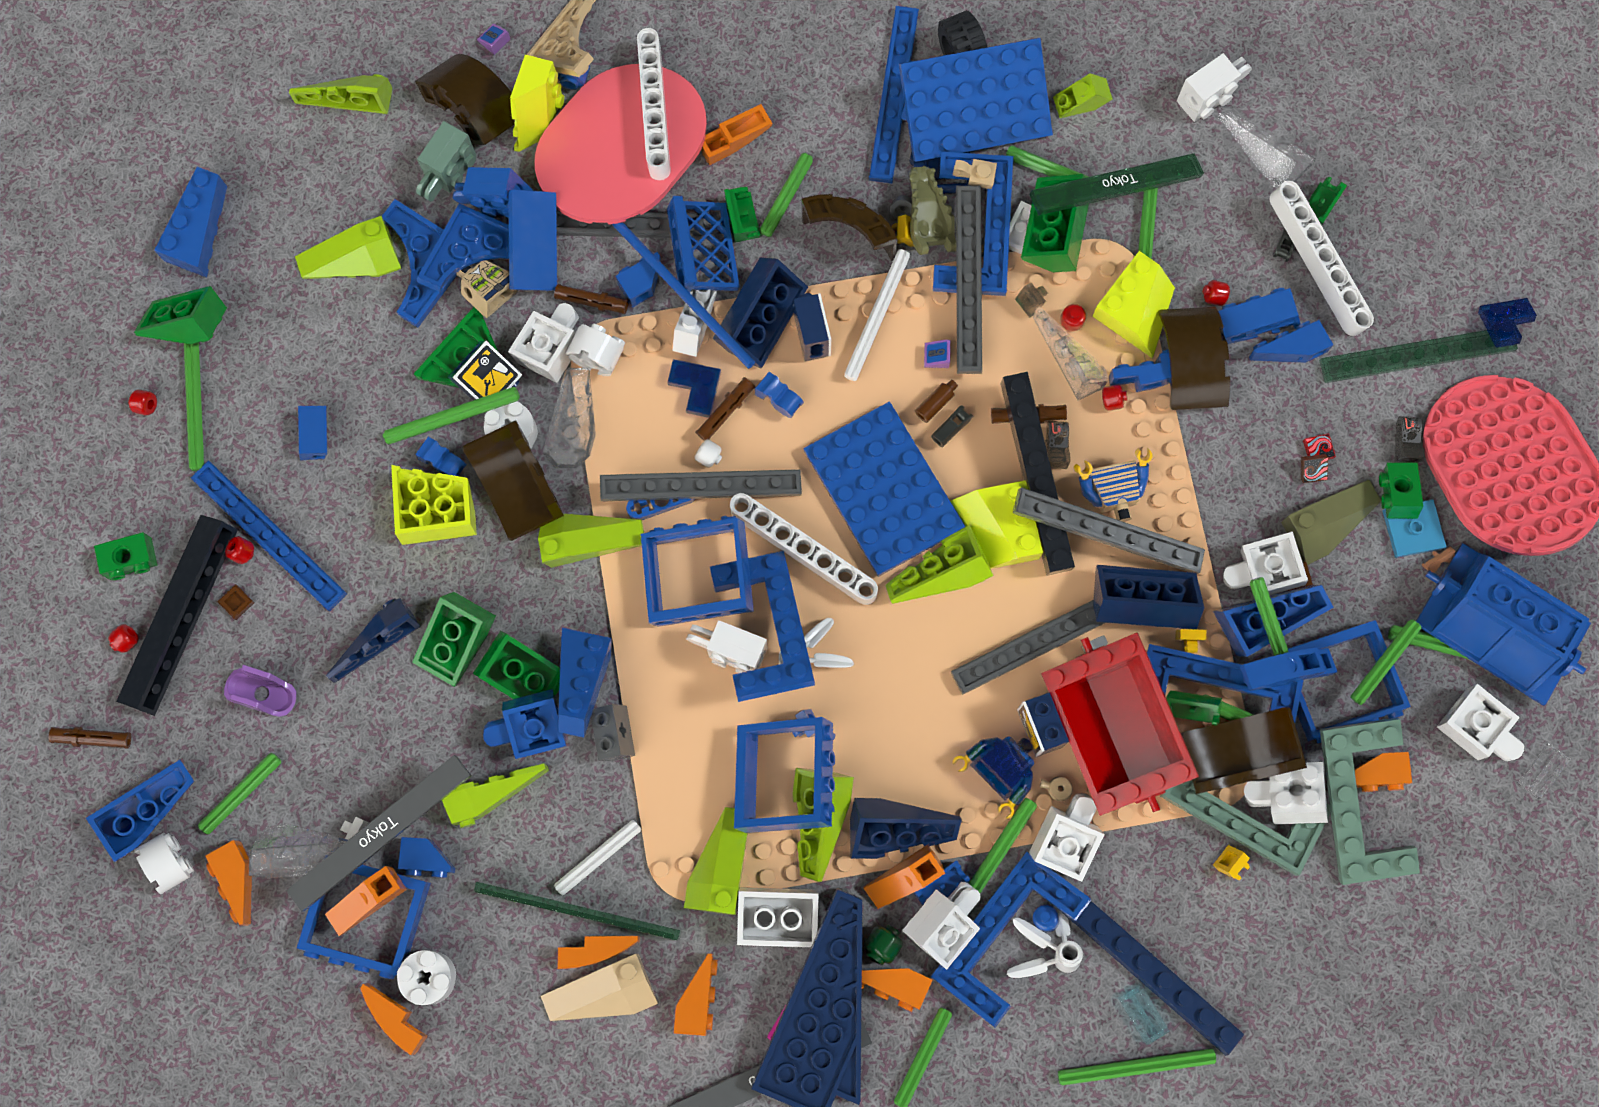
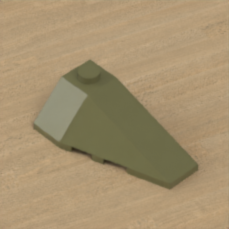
[1281,480,1381,565]

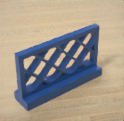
[667,196,740,292]

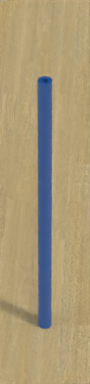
[612,222,755,369]

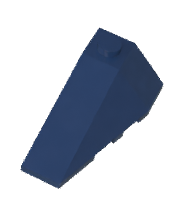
[326,598,421,683]
[850,798,962,859]

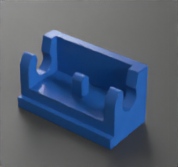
[298,406,327,461]
[914,860,970,906]

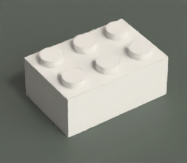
[737,887,819,947]

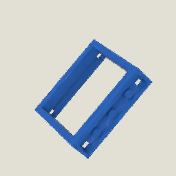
[641,516,754,627]
[1288,620,1411,744]
[734,717,836,833]
[297,855,431,980]

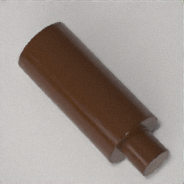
[915,379,958,423]

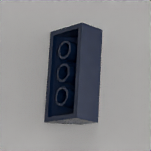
[713,257,808,368]
[1093,565,1204,629]

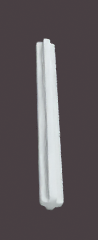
[844,249,910,381]

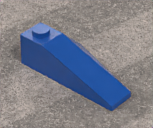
[86,760,195,862]

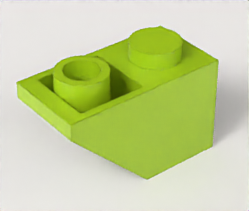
[1053,73,1113,118]

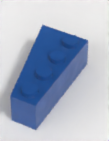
[154,167,227,278]
[1213,585,1334,657]
[558,628,611,738]

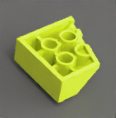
[1092,251,1175,358]
[391,465,477,545]
[950,480,1043,569]

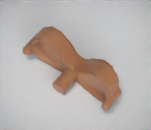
[1422,546,1456,573]

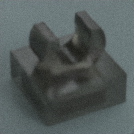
[1015,283,1048,318]

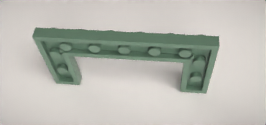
[1320,718,1420,885]
[1160,728,1331,876]

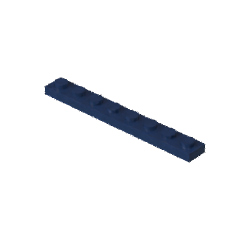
[1062,901,1244,1056]

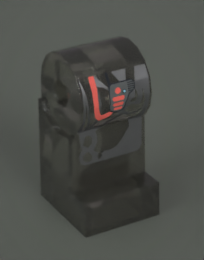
[1395,416,1425,463]
[1045,421,1070,469]

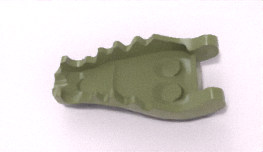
[909,166,956,255]

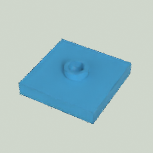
[1382,500,1446,558]

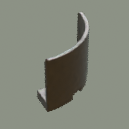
[415,54,515,145]
[801,194,897,261]
[1159,307,1230,410]
[462,420,564,541]
[1181,706,1307,794]

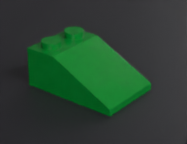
[134,286,227,344]
[412,592,496,687]
[473,630,560,699]

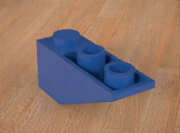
[1249,320,1333,363]

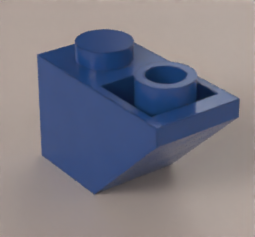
[616,252,661,308]
[398,837,455,878]

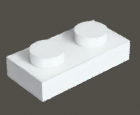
[1009,201,1031,254]

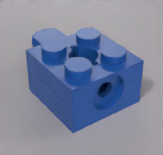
[452,167,533,218]
[483,689,566,759]

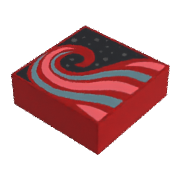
[1303,434,1336,460]

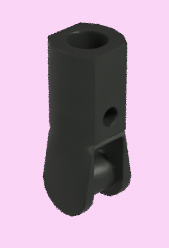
[1273,228,1295,262]
[931,405,973,448]

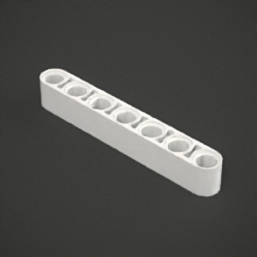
[637,28,671,180]
[1270,181,1374,336]
[730,493,878,605]

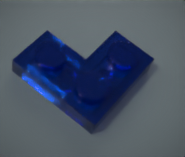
[1478,298,1537,348]
[668,359,721,418]

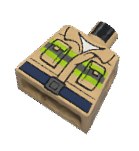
[456,260,517,318]

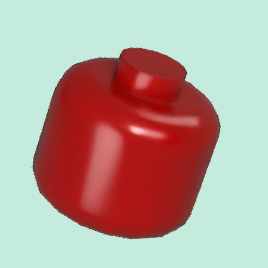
[1202,280,1230,306]
[1060,304,1086,331]
[1102,385,1128,411]
[128,389,157,415]
[225,536,254,564]
[108,624,139,653]

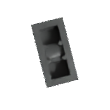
[591,704,635,761]

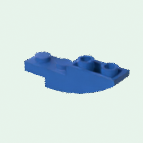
[1109,349,1171,392]
[1240,647,1337,691]

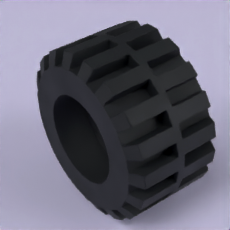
[938,10,988,55]

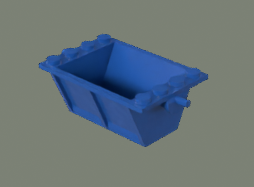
[1416,543,1591,706]

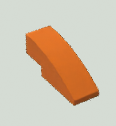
[701,104,773,166]
[557,936,640,969]
[360,983,427,1055]

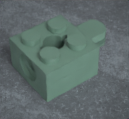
[416,121,476,202]

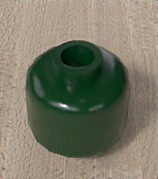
[864,924,903,966]

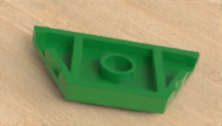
[414,307,498,388]

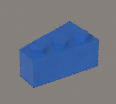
[1218,288,1301,344]

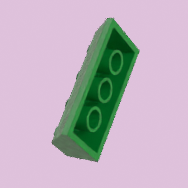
[1021,174,1091,273]

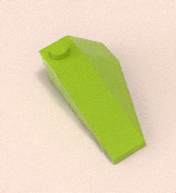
[289,74,393,114]
[295,216,402,279]
[538,514,644,568]
[885,525,994,604]
[442,763,549,828]
[792,768,854,882]
[684,807,748,915]

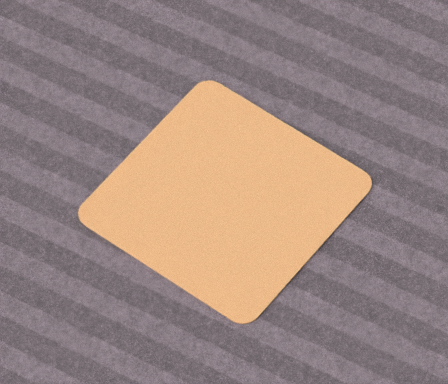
[571,239,1247,901]

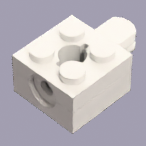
[1177,53,1252,122]
[508,303,579,383]
[1223,532,1308,595]
[686,620,768,673]
[1437,684,1524,762]
[1244,762,1328,824]
[1029,793,1105,882]
[902,882,980,970]

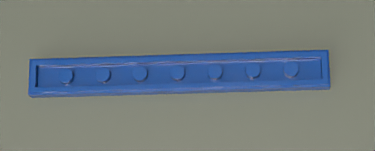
[869,6,919,184]
[191,460,347,612]

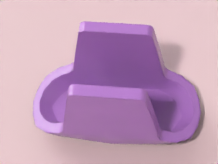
[224,665,296,717]

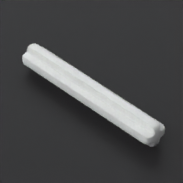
[554,820,641,895]

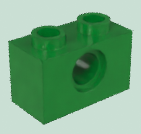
[1379,463,1423,519]
[94,532,158,581]

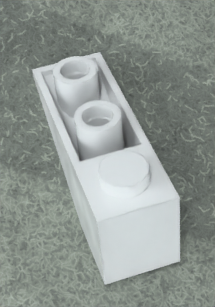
[673,290,718,357]

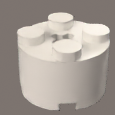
[566,324,625,376]
[484,402,538,448]
[134,833,194,894]
[397,950,456,1005]

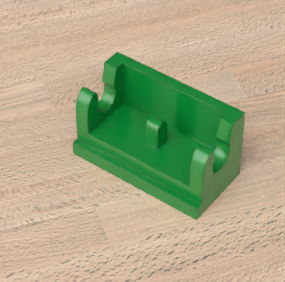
[1298,177,1347,226]
[724,187,761,243]
[1166,690,1222,726]

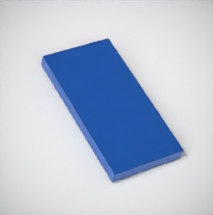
[508,190,557,291]

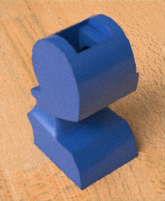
[755,372,804,418]
[415,436,467,476]

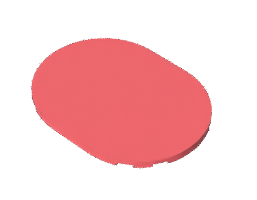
[534,64,707,224]
[1423,375,1599,556]

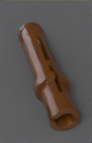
[554,284,629,315]
[695,377,756,441]
[991,404,1067,424]
[48,726,132,749]

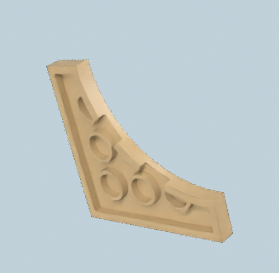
[522,0,596,77]

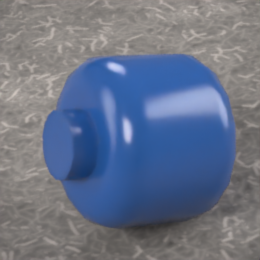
[1032,905,1060,933]

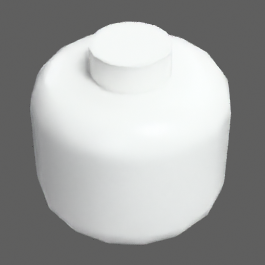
[695,439,722,468]

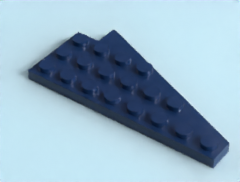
[751,888,862,1107]

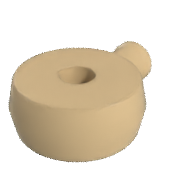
[1040,777,1073,801]

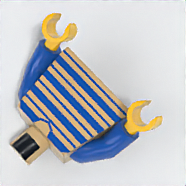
[1074,448,1153,522]

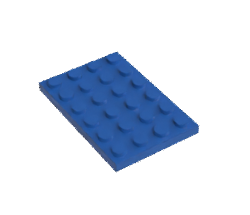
[899,38,1053,162]
[804,401,965,577]

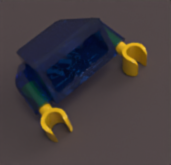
[952,736,1034,819]

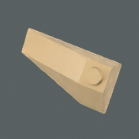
[541,954,658,1021]

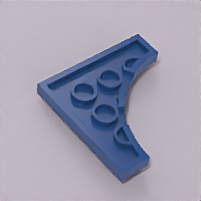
[382,199,457,328]
[417,203,509,292]

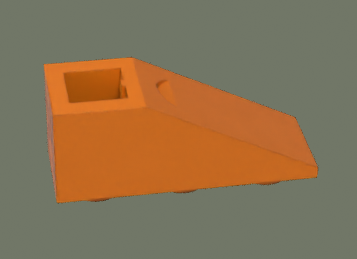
[1354,752,1412,792]
[205,840,252,926]
[863,844,945,909]
[325,866,407,936]
[674,953,718,1036]
[862,968,932,1012]

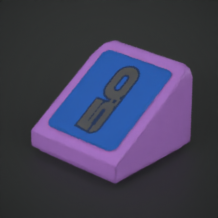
[477,24,510,55]
[924,340,950,368]

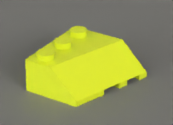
[510,54,564,152]

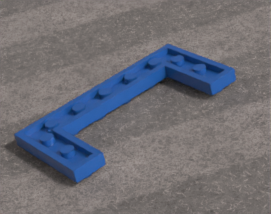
[933,152,1013,296]
[710,551,815,702]
[1147,644,1303,723]
[931,852,1091,1028]

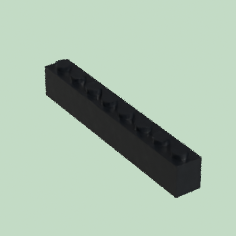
[1000,371,1075,576]
[116,515,238,716]

